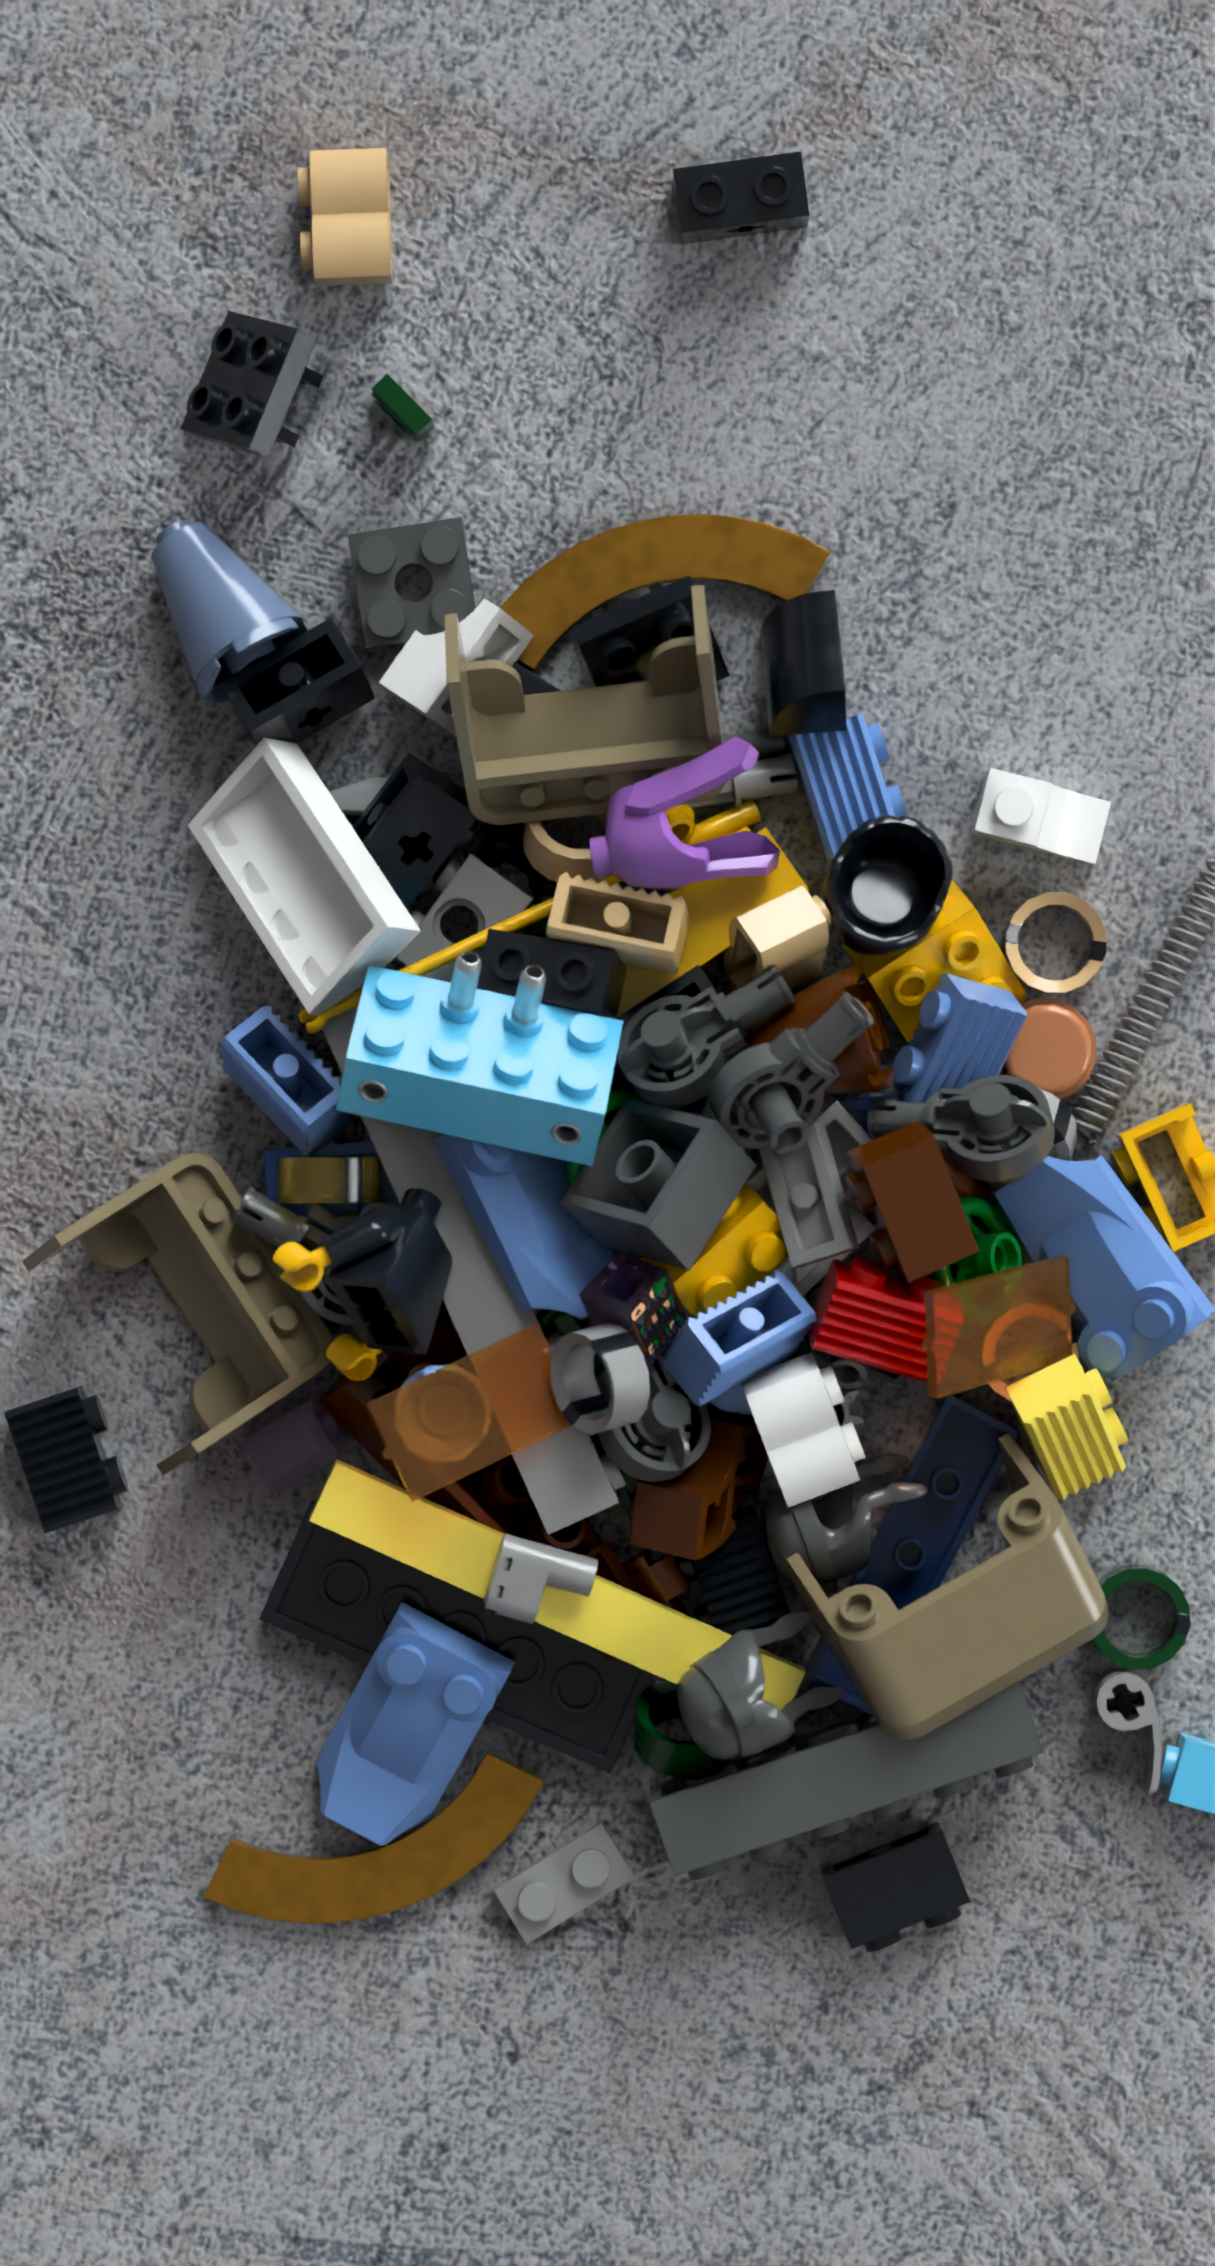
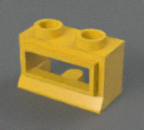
[1111,1103,1215,1252]

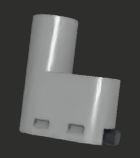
[481,1533,598,1624]

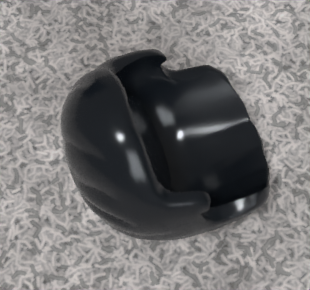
[823,815,953,956]

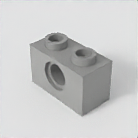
[396,854,534,983]

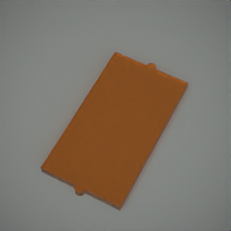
[922,1255,1075,1399]
[365,1323,572,1502]

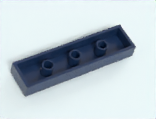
[803,1393,1020,1716]

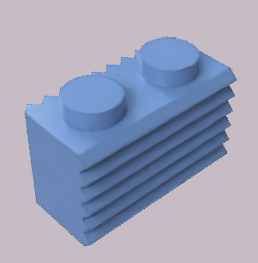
[788,713,908,861]
[893,973,1028,1102]
[220,1006,351,1157]
[663,1270,817,1406]

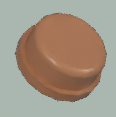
[999,998,1096,1100]

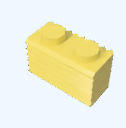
[1005,1354,1129,1501]

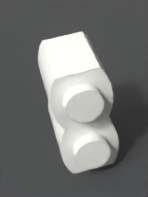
[741,1352,866,1507]

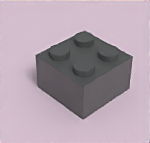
[560,1098,756,1271]

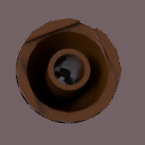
[744,965,895,1094]

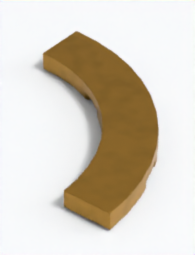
[500,514,831,671]
[203,1751,545,1923]

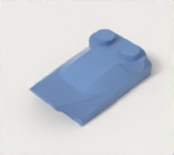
[433,1126,633,1319]
[992,1155,1215,1381]
[315,1602,515,1846]

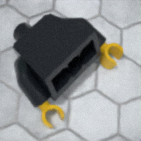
[273,1188,452,1381]

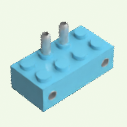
[336,951,623,1166]

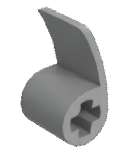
[1092,1667,1162,1795]

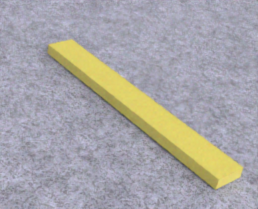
[309,1459,806,1710]

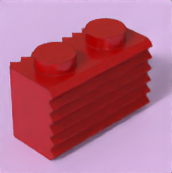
[808,1258,960,1384]

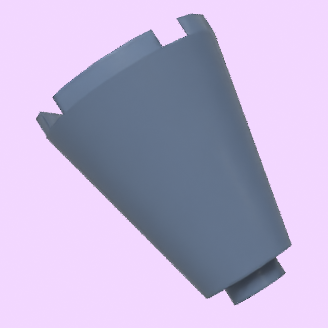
[151,520,310,703]

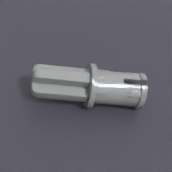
[689,753,798,808]

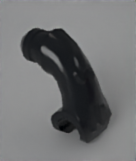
[481,823,557,919]

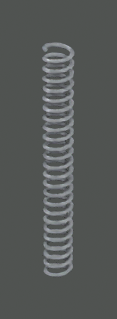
[1072,852,1215,1145]

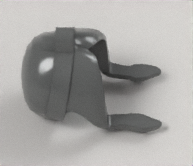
[764,1453,927,1595]
[676,1611,845,1760]

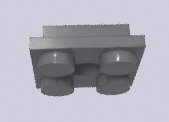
[348,517,476,650]

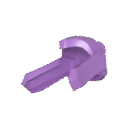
[590,736,780,890]

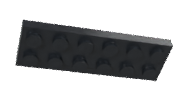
[259,1500,654,1773]

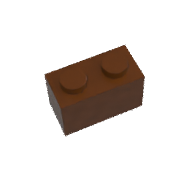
[846,1120,979,1283]

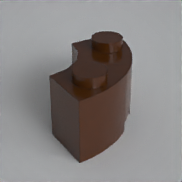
[629,1405,769,1560]

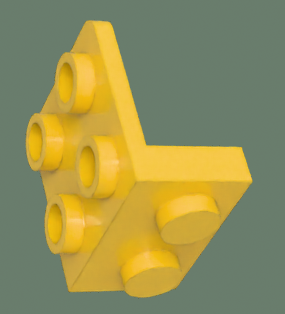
[843,880,1026,1044]
[640,1182,789,1317]

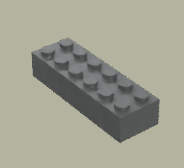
[649,1681,1044,1881]

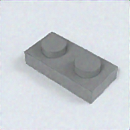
[759,1124,860,1267]
[493,1820,635,1944]

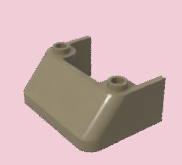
[444,585,725,825]
[22,1152,333,1476]
[786,1433,1109,1740]

